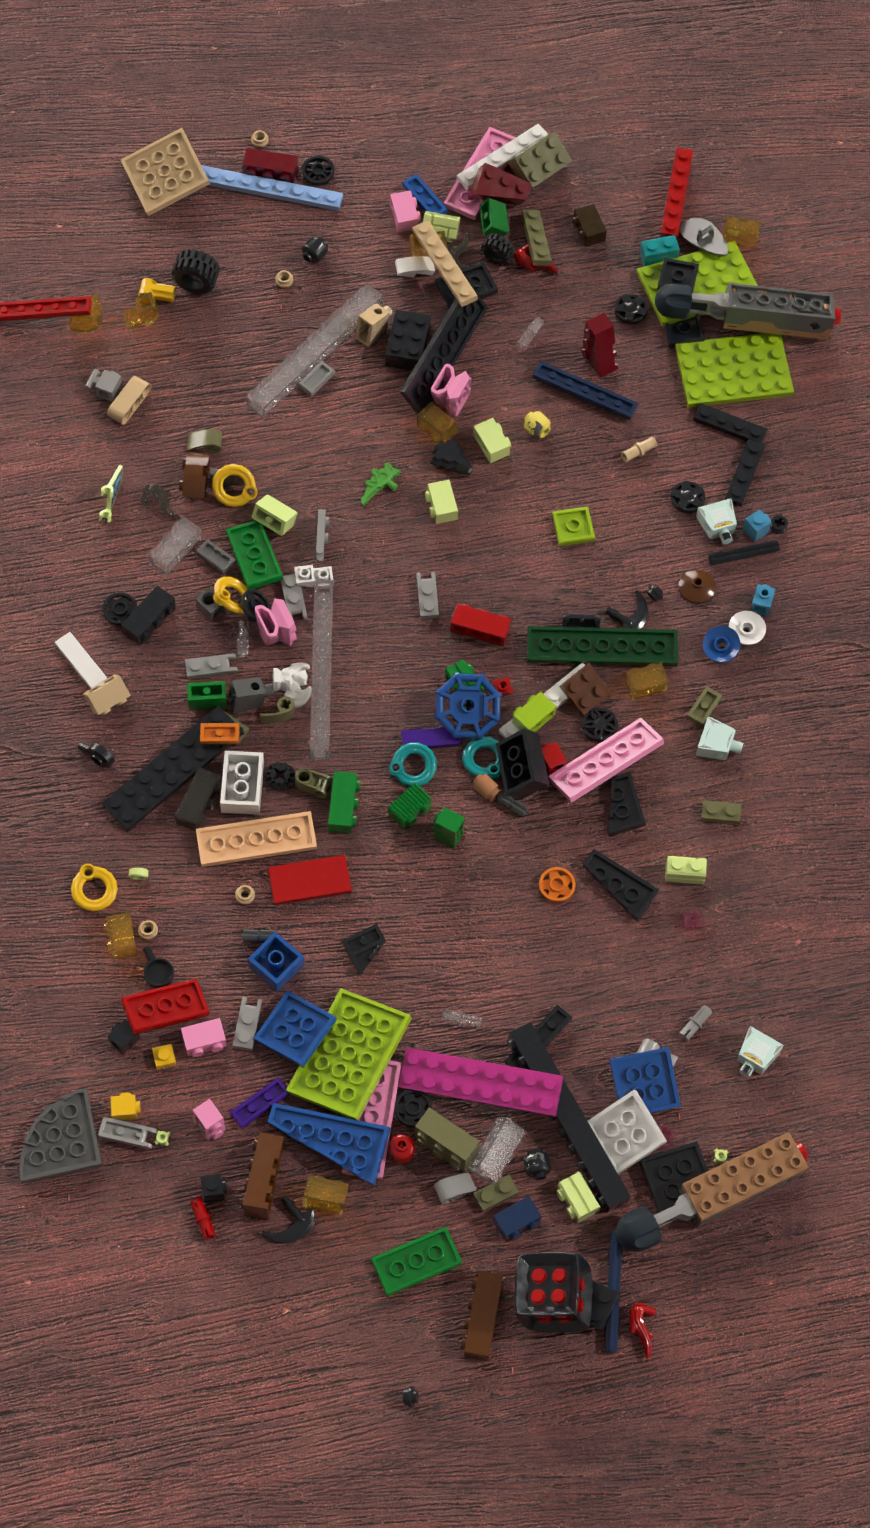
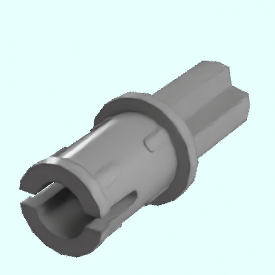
[679,1005,712,1041]

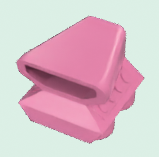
[431,364,471,418]
[255,598,297,646]

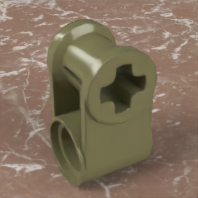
[295,768,333,798]

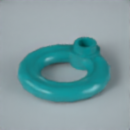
[462,737,501,781]
[389,743,437,787]

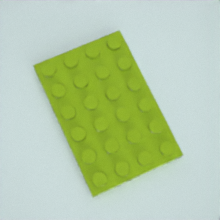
[636,241,758,327]
[675,333,794,408]
[286,988,412,1120]

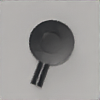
[78,743,115,768]
[143,946,174,988]

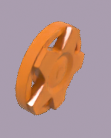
[539,867,576,903]

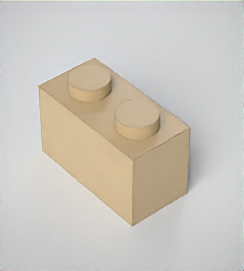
[83,674,131,715]

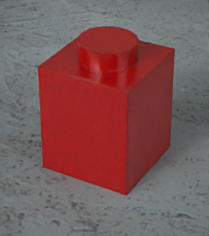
[542,742,567,776]

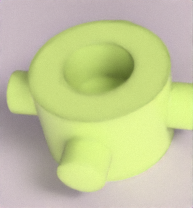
[155,1131,171,1146]
[713,1149,729,1164]

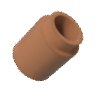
[473,774,501,802]

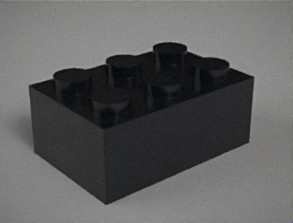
[385,310,431,371]
[496,728,549,800]

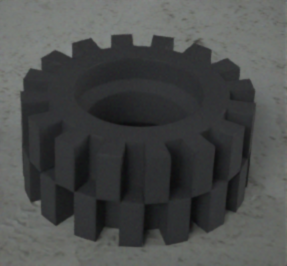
[480,233,515,266]

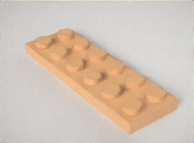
[196,811,317,867]

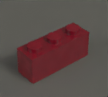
[242,148,298,183]

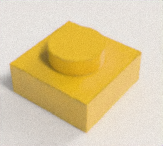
[152,1044,176,1069]

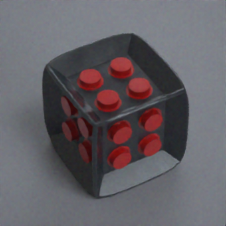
[515,1252,593,1332]

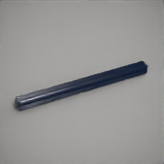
[605,1231,622,1354]

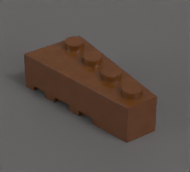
[241,1132,284,1220]

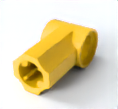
[138,278,176,302]

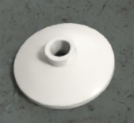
[729,611,766,645]

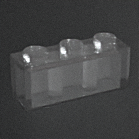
[149,516,202,576]
[468,1117,525,1182]

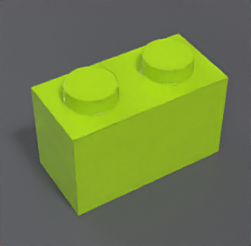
[512,692,557,732]

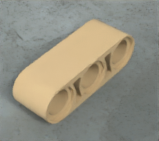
[107,376,151,425]

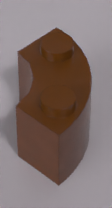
[179,452,210,499]

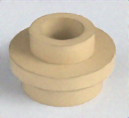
[251,130,269,147]
[275,270,293,288]
[235,885,255,904]
[138,920,158,940]

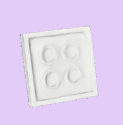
[588,1090,667,1174]

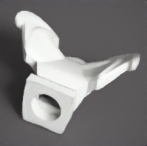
[272,663,312,708]

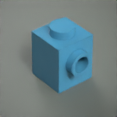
[743,509,771,542]
[750,584,776,616]

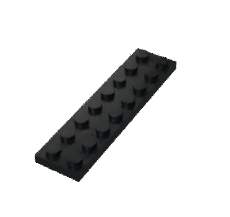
[400,283,488,416]
[102,705,244,832]

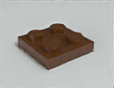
[559,663,611,716]

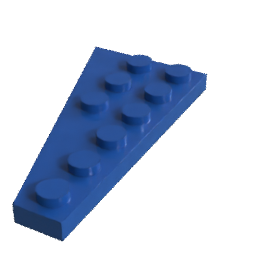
[268,1103,390,1187]

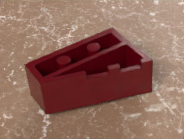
[467,163,532,205]
[581,313,619,378]

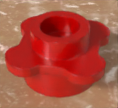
[492,677,514,696]

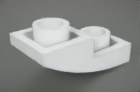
[395,256,435,278]
[294,565,334,587]

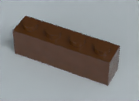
[460,1271,503,1361]

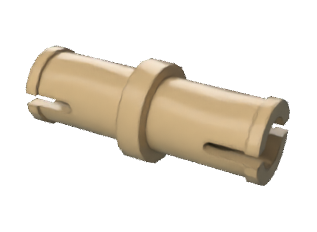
[621,437,657,462]

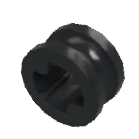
[770,515,788,534]

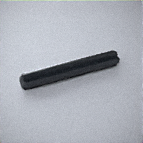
[708,541,780,565]

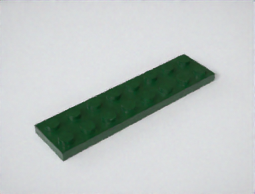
[527,626,678,667]

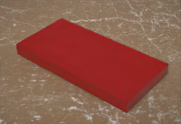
[268,855,352,905]
[121,979,210,1034]

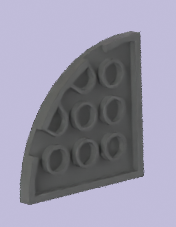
[19,1087,102,1184]

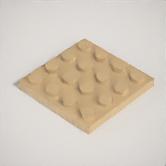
[121,128,210,216]

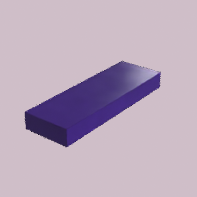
[401,726,460,749]
[230,1077,290,1129]

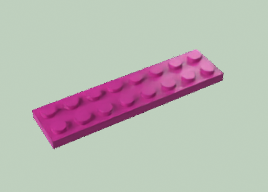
[398,1047,563,1117]

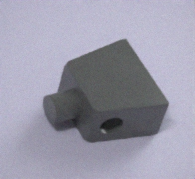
[228,677,274,715]

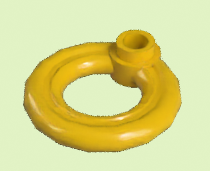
[212,464,258,507]
[213,577,248,614]
[71,864,118,912]

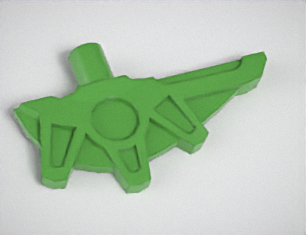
[361,462,401,506]

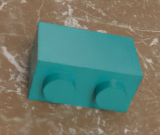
[639,235,680,267]

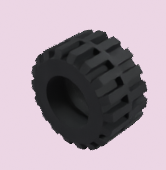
[171,249,220,294]

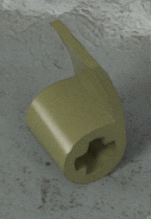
[187,429,222,453]
[259,696,295,724]

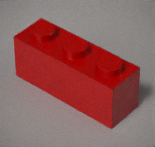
[450,604,511,646]

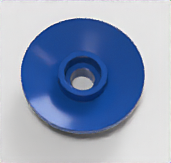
[703,626,740,663]

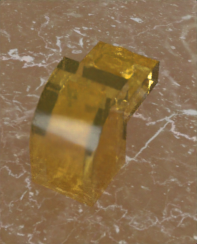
[122,292,159,329]
[69,294,103,333]

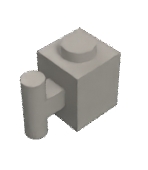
[84,369,122,402]

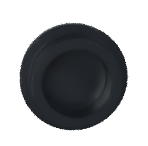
[646,585,663,602]
[403,1386,419,1408]

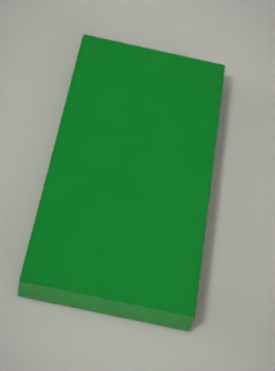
[225,520,284,590]
[371,1226,463,1297]

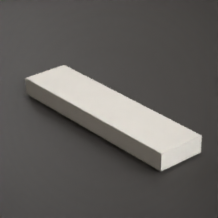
[55,632,108,689]

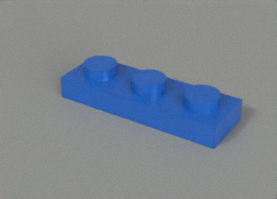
[402,174,447,214]

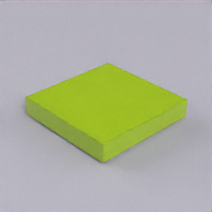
[552,507,595,547]

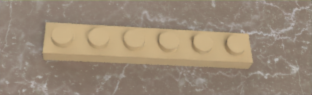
[412,220,478,307]

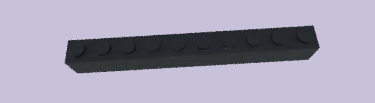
[507,1022,631,1213]

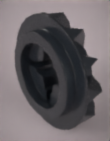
[265,761,295,791]

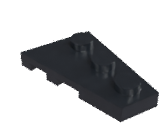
[608,772,646,836]

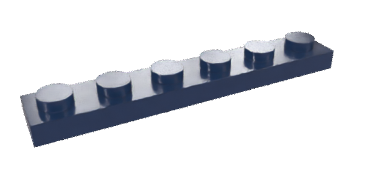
[533,361,638,420]

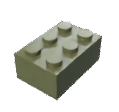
[507,131,572,189]
[414,1107,480,1172]

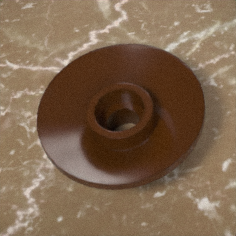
[679,570,716,604]

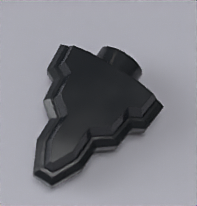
[430,438,473,475]

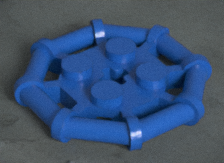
[434,672,502,740]

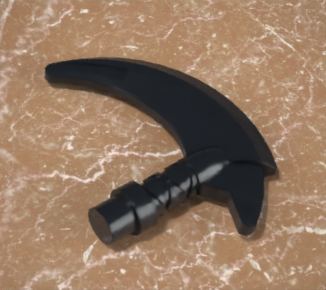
[605,590,648,629]
[262,1196,315,1243]

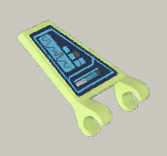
[99,465,123,522]

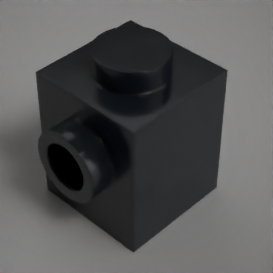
[108,1019,140,1055]
[200,1173,227,1203]

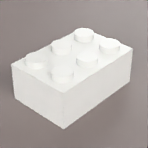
[220,751,264,815]

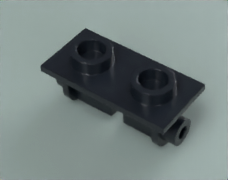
[562,613,601,628]

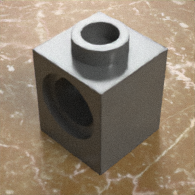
[196,588,226,622]

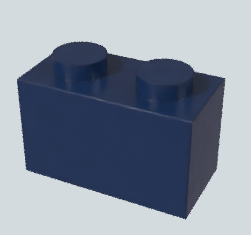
[493,1196,542,1242]

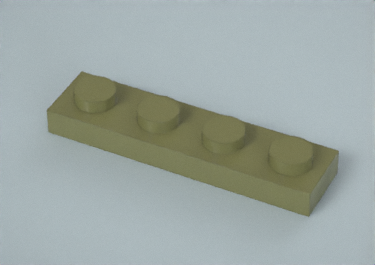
[521,210,552,266]

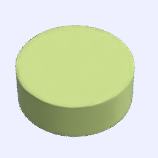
[129,868,149,880]

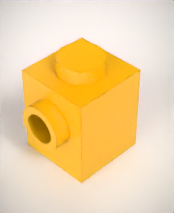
[111,1093,141,1121]

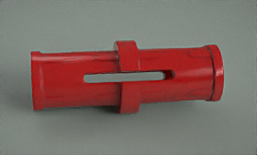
[190,1197,216,1240]

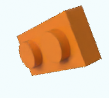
[200,723,240,744]

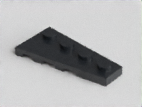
[583,849,659,922]

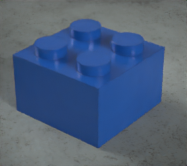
[248,932,305,992]

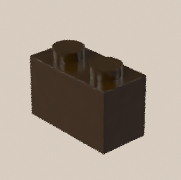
[572,203,607,247]

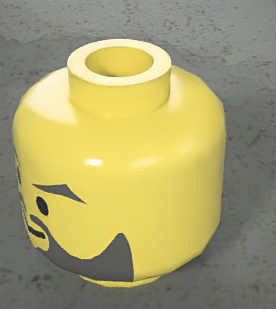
[524,411,551,438]

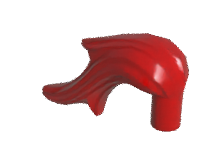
[514,244,558,274]
[629,1302,656,1359]

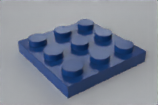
[254,990,337,1068]
[609,1047,681,1113]

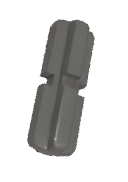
[497,792,528,817]
[242,929,275,941]

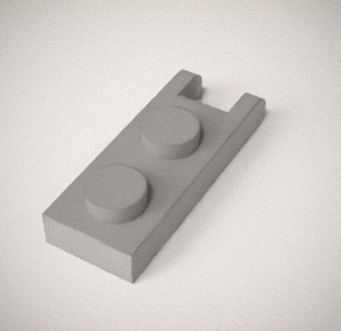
[316,509,329,562]
[416,572,439,619]
[281,574,308,620]
[185,654,238,679]
[232,997,262,1051]
[98,1116,157,1150]

